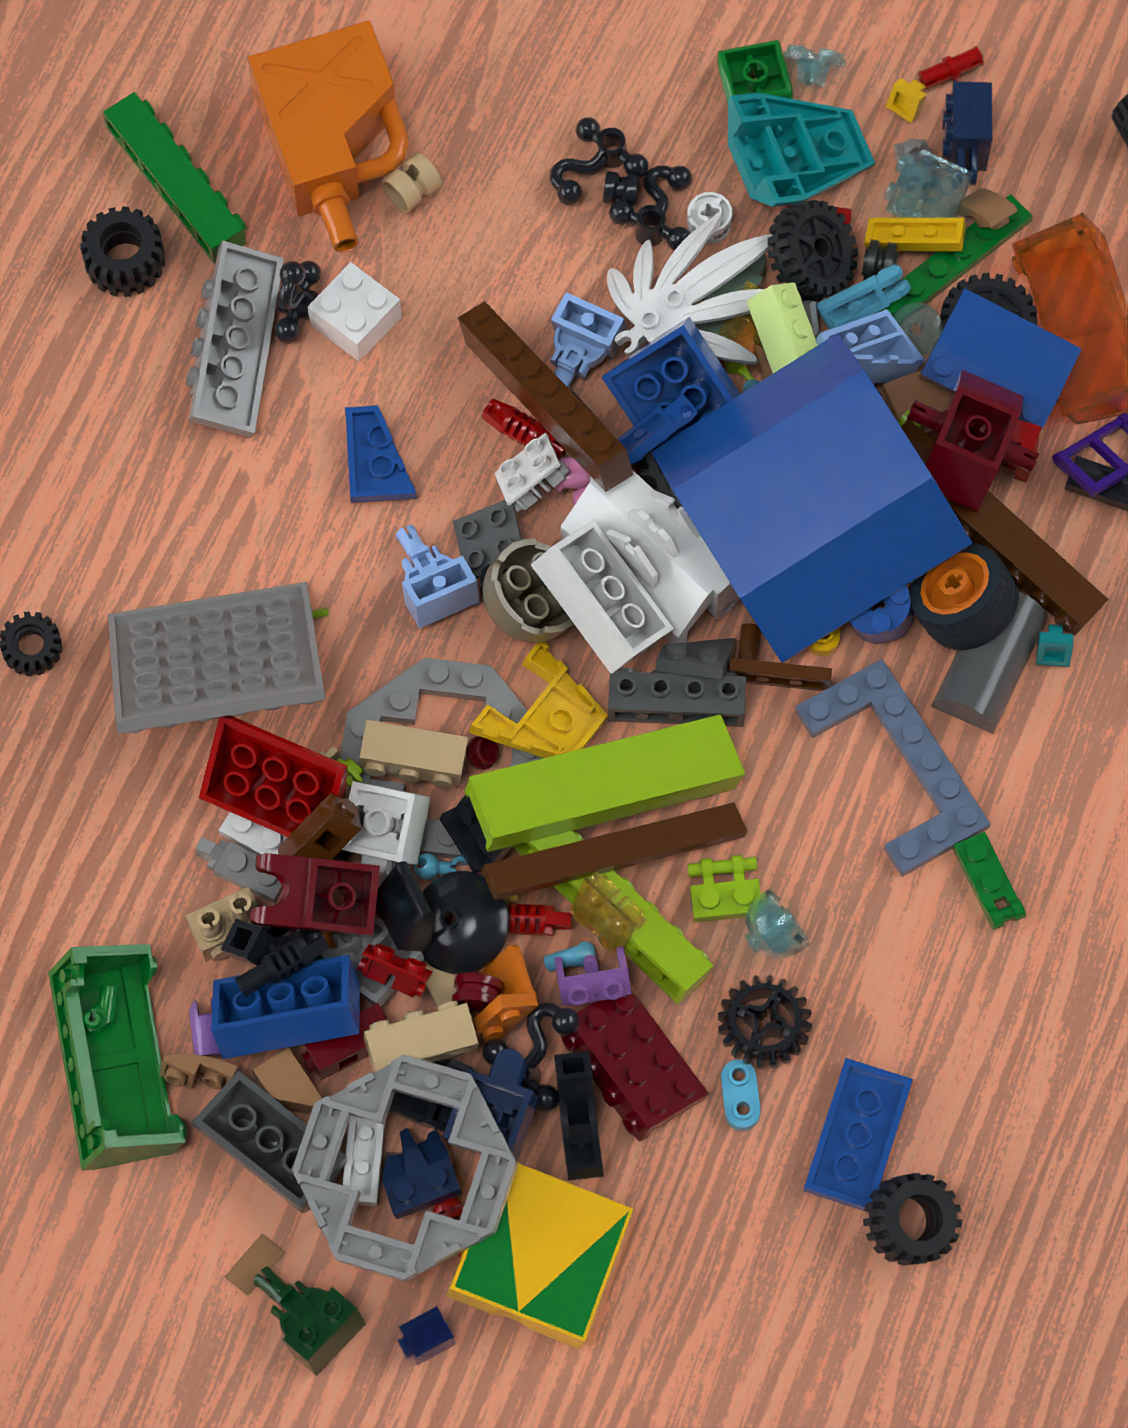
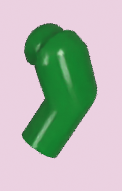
[83,986,118,1031]

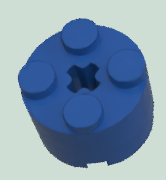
[849,586,914,644]

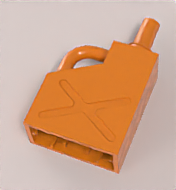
[247,20,409,252]

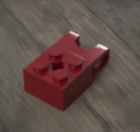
[249,853,380,937]

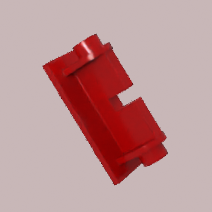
[357,943,433,998]

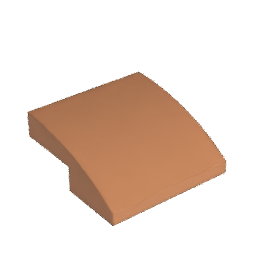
[881,371,952,439]

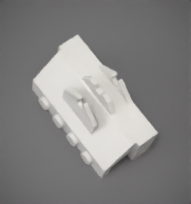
[561,470,739,644]

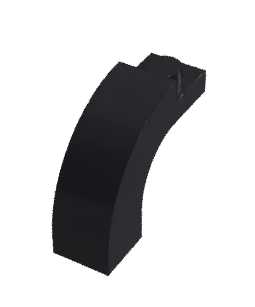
[220,919,313,966]
[554,1051,604,1181]

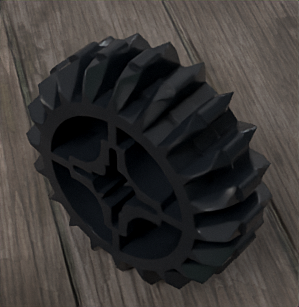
[717,975,812,1069]

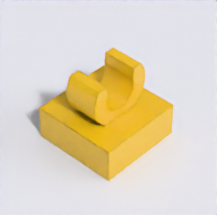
[885,78,927,123]

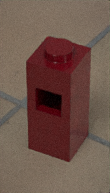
[301,1003,387,1081]

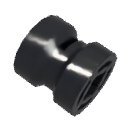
[603,171,640,207]

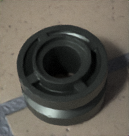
[861,239,898,288]

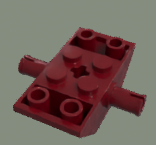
[906,370,1039,513]

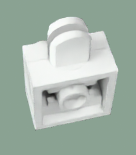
[342,781,431,888]

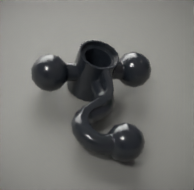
[549,117,649,205]
[609,165,692,251]
[275,261,321,343]
[482,1002,579,1112]

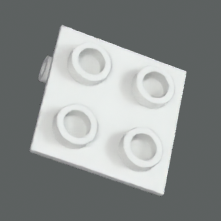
[494,432,570,512]

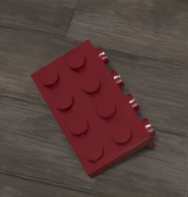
[561,989,709,1142]

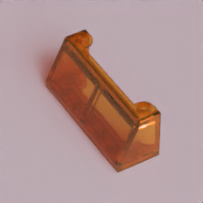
[1012,213,1128,425]

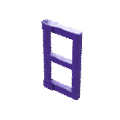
[1052,413,1128,497]

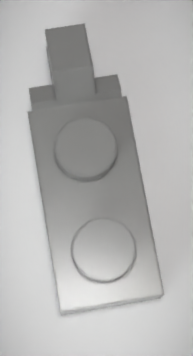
[195,837,282,904]

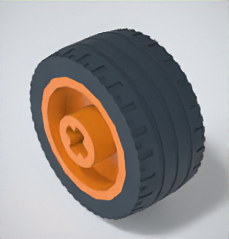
[910,543,1019,650]

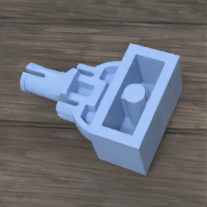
[550,292,628,388]
[396,525,480,629]

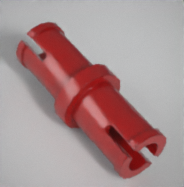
[918,46,984,90]

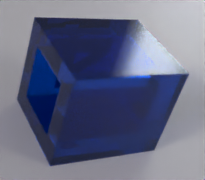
[397,1306,455,1365]

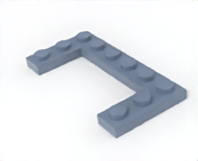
[795,659,990,877]

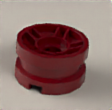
[451,973,503,1013]

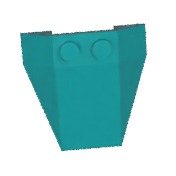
[728,93,875,207]

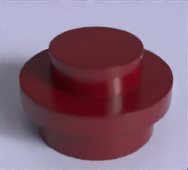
[466,736,499,770]

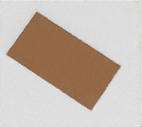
[225,1234,285,1296]

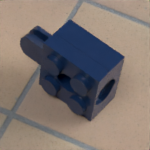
[942,81,992,185]
[443,1049,539,1161]

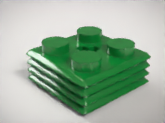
[717,40,793,104]

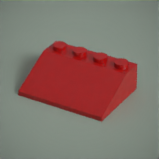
[198,715,348,837]

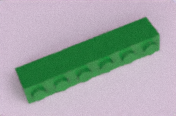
[103,92,247,265]

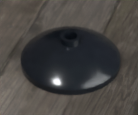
[421,871,510,975]

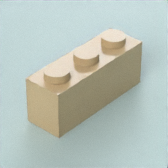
[359,719,468,788]
[364,1001,479,1073]

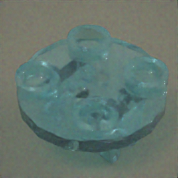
[783,45,846,87]

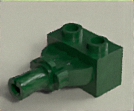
[253,1266,366,1376]

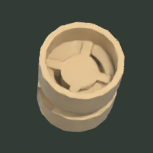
[381,153,442,213]

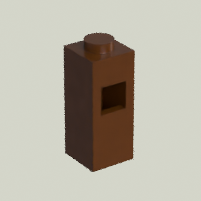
[277,793,361,860]

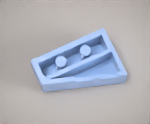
[816,309,925,383]

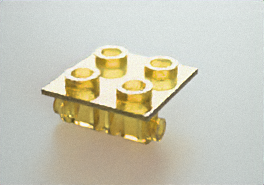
[570,872,647,955]

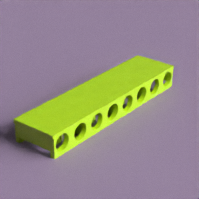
[464,714,745,852]

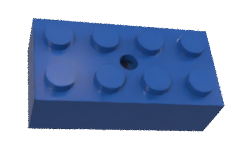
[211,954,360,1059]

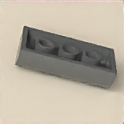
[931,591,1048,734]
[192,1070,347,1213]

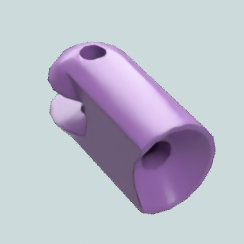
[189,998,222,1058]

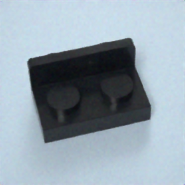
[439,795,512,873]

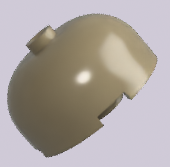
[483,539,574,643]

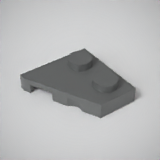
[656,638,736,680]

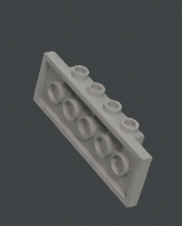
[185,240,284,438]

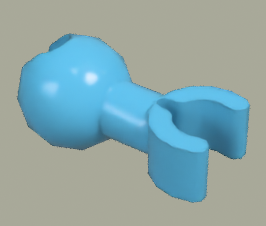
[413,853,467,880]

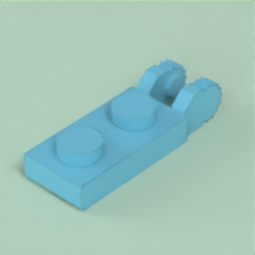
[816,265,911,330]

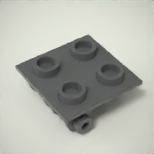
[453,500,522,578]

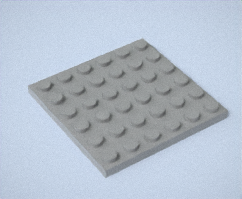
[108,582,325,733]

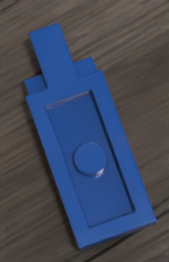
[618,395,698,465]

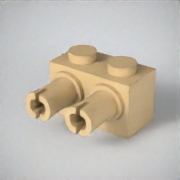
[185,886,265,962]

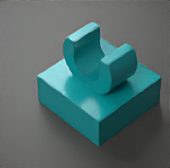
[1036,624,1073,667]

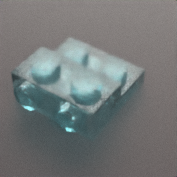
[884,146,974,218]

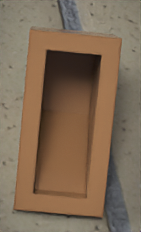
[252,1047,322,1115]

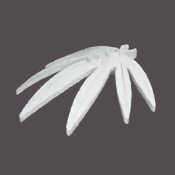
[607,215,773,365]

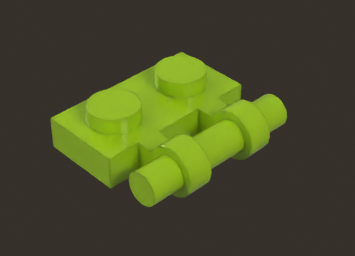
[687,855,763,923]

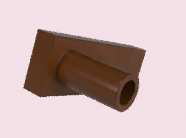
[729,623,832,691]

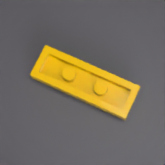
[864,218,966,251]

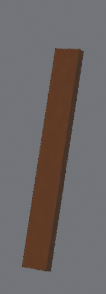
[482,802,747,901]

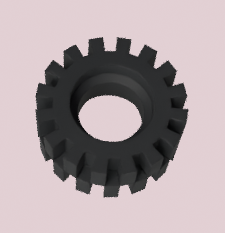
[0,611,62,676]

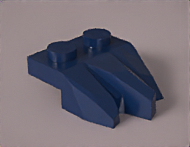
[382,1127,463,1219]

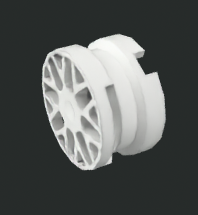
[687,192,732,244]

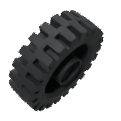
[767,200,858,300]
[939,273,1038,334]

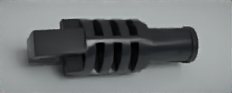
[234,930,329,998]

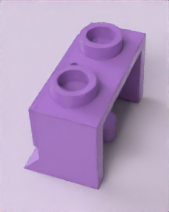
[554,947,631,1006]

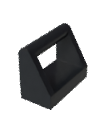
[376,861,434,952]

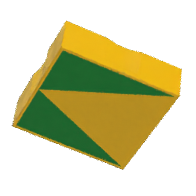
[445,1163,634,1349]

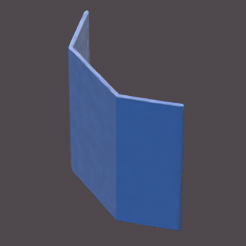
[651,333,973,663]

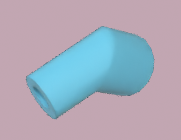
[544,941,596,972]

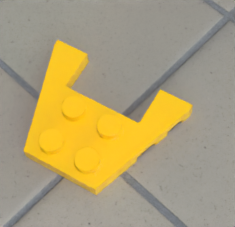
[469,642,608,758]

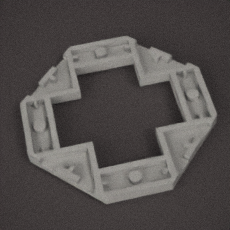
[340,658,542,859]
[292,1055,518,1282]

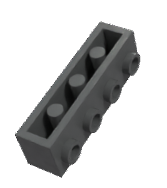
[608,668,746,727]

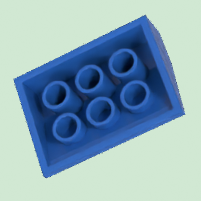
[918,288,1082,431]
[601,317,740,451]

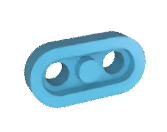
[721,1059,760,1131]

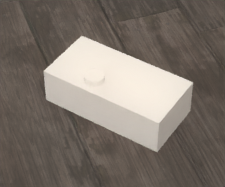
[531,520,674,674]

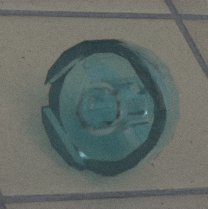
[744,888,810,959]

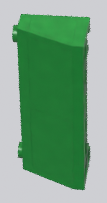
[48,944,187,1171]

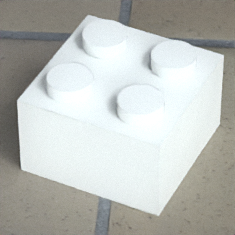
[308,262,402,362]

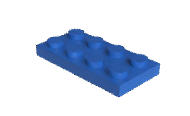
[803,1058,913,1211]

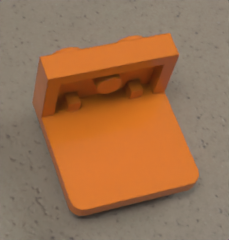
[472,945,538,1041]

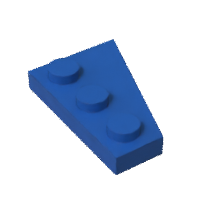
[345,405,417,503]

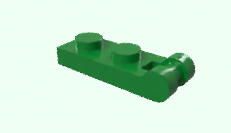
[953,832,1026,930]

